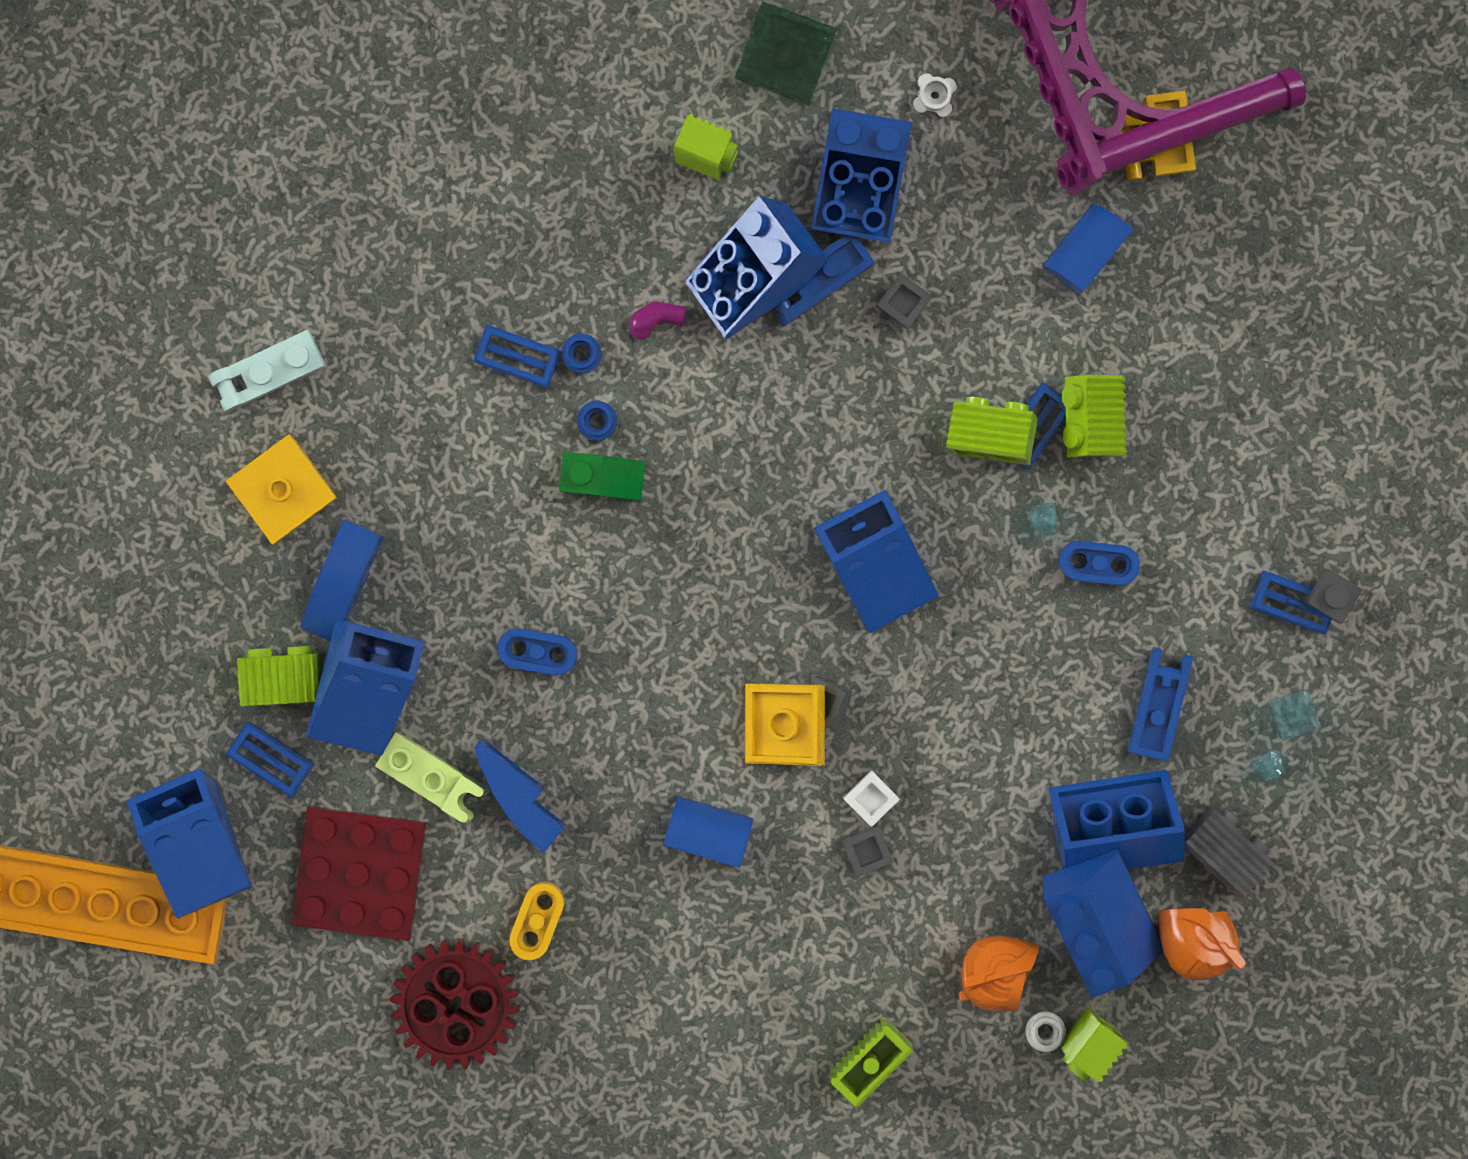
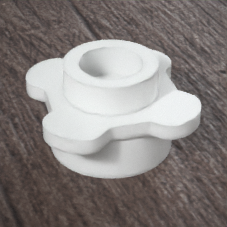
[913,74,957,117]

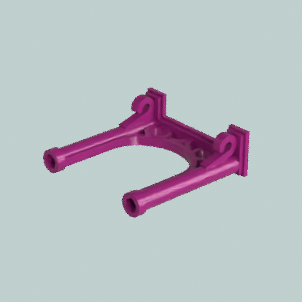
[989,0,1306,197]

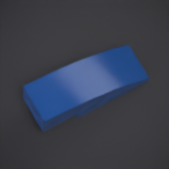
[300,519,385,641]
[474,739,567,853]

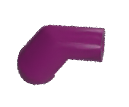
[629,301,686,340]

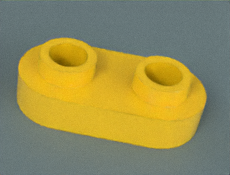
[509,881,565,960]

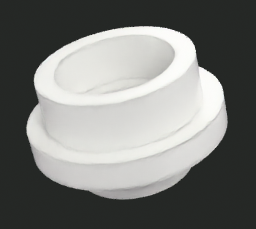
[1025,1011,1066,1052]

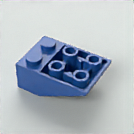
[811,108,912,243]
[685,196,829,338]
[813,490,939,633]
[306,620,425,755]
[126,768,252,919]

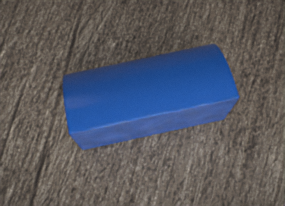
[1042,204,1133,296]
[663,796,754,868]

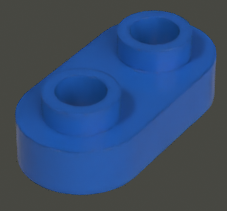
[1058,541,1140,585]
[497,628,578,675]

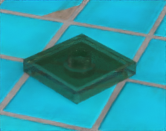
[735,1,837,106]

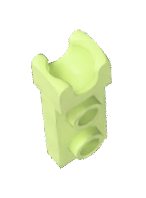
[375,732,490,824]

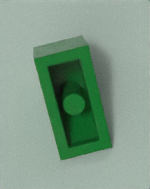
[559,451,645,501]

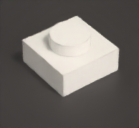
[843,770,900,827]

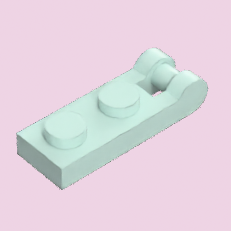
[208,330,326,413]

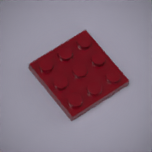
[292,806,427,941]

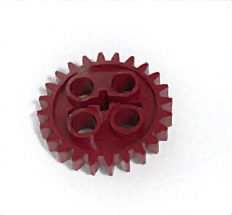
[390,938,520,1070]

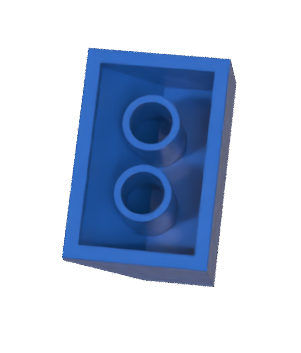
[1049,770,1185,870]
[1043,849,1163,998]

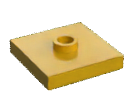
[226,434,338,545]
[745,683,825,766]

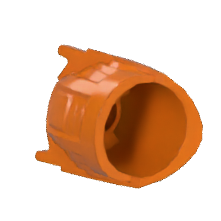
[1157,908,1246,980]
[958,935,1041,1012]

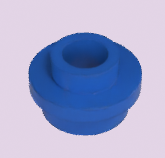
[562,333,602,374]
[577,401,617,441]

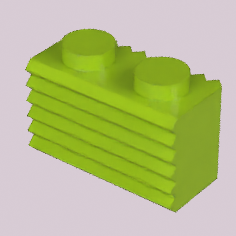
[673,113,739,181]
[1062,375,1128,458]
[946,397,1038,465]
[237,646,323,706]
[1060,1007,1128,1082]
[830,1017,913,1108]

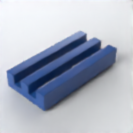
[473,324,562,389]
[1021,382,1066,470]
[1249,570,1332,635]
[226,721,315,798]

